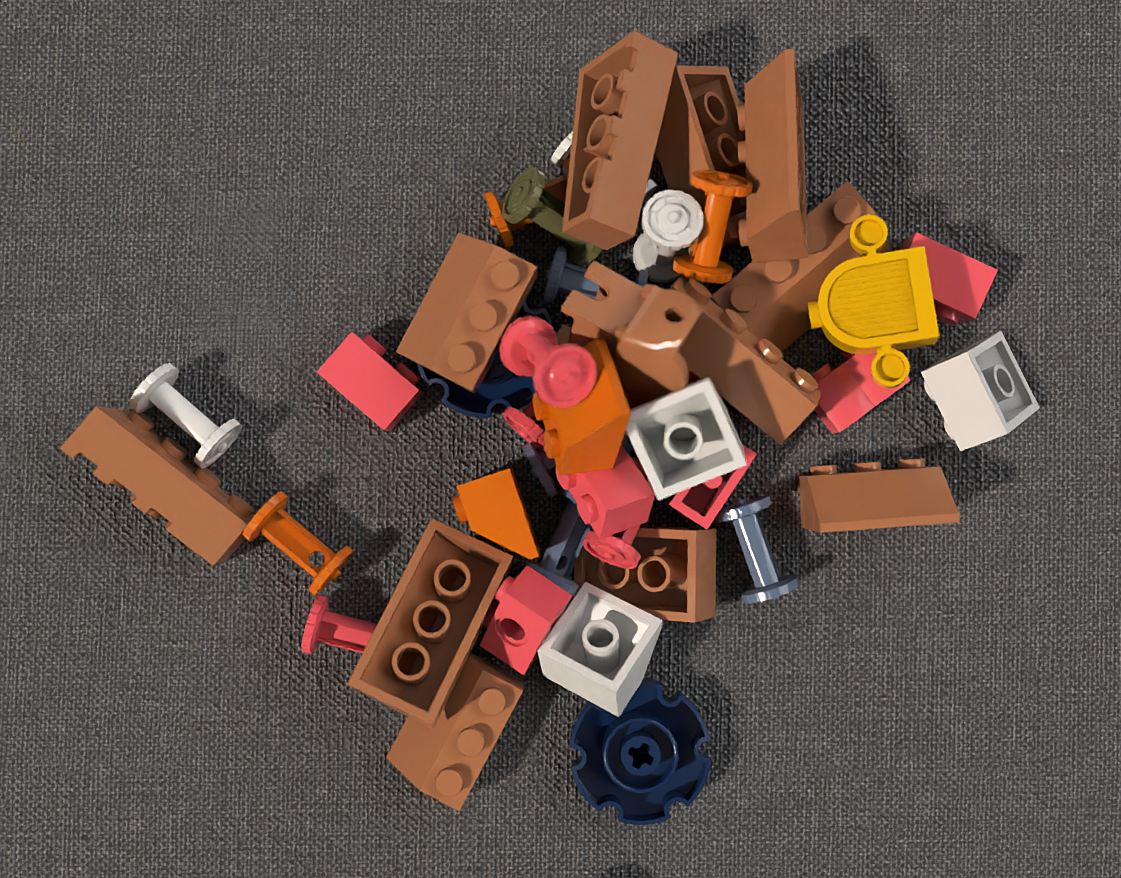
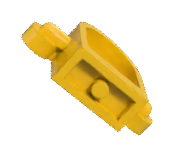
[807,215,940,389]

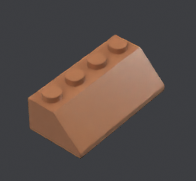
[737,49,808,263]
[655,65,747,255]
[710,180,892,352]
[665,276,822,445]
[347,518,513,729]

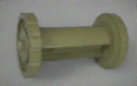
[501,166,603,267]

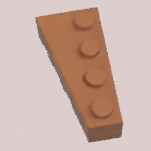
[562,30,678,250]
[60,406,254,566]

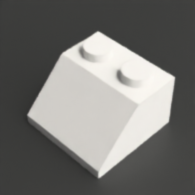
[921,331,1040,451]
[626,377,747,500]
[537,582,663,717]

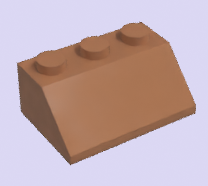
[396,233,538,394]
[798,458,960,533]
[386,652,525,811]

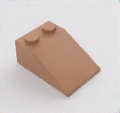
[574,526,717,623]

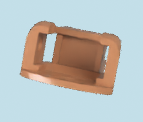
[557,260,704,410]

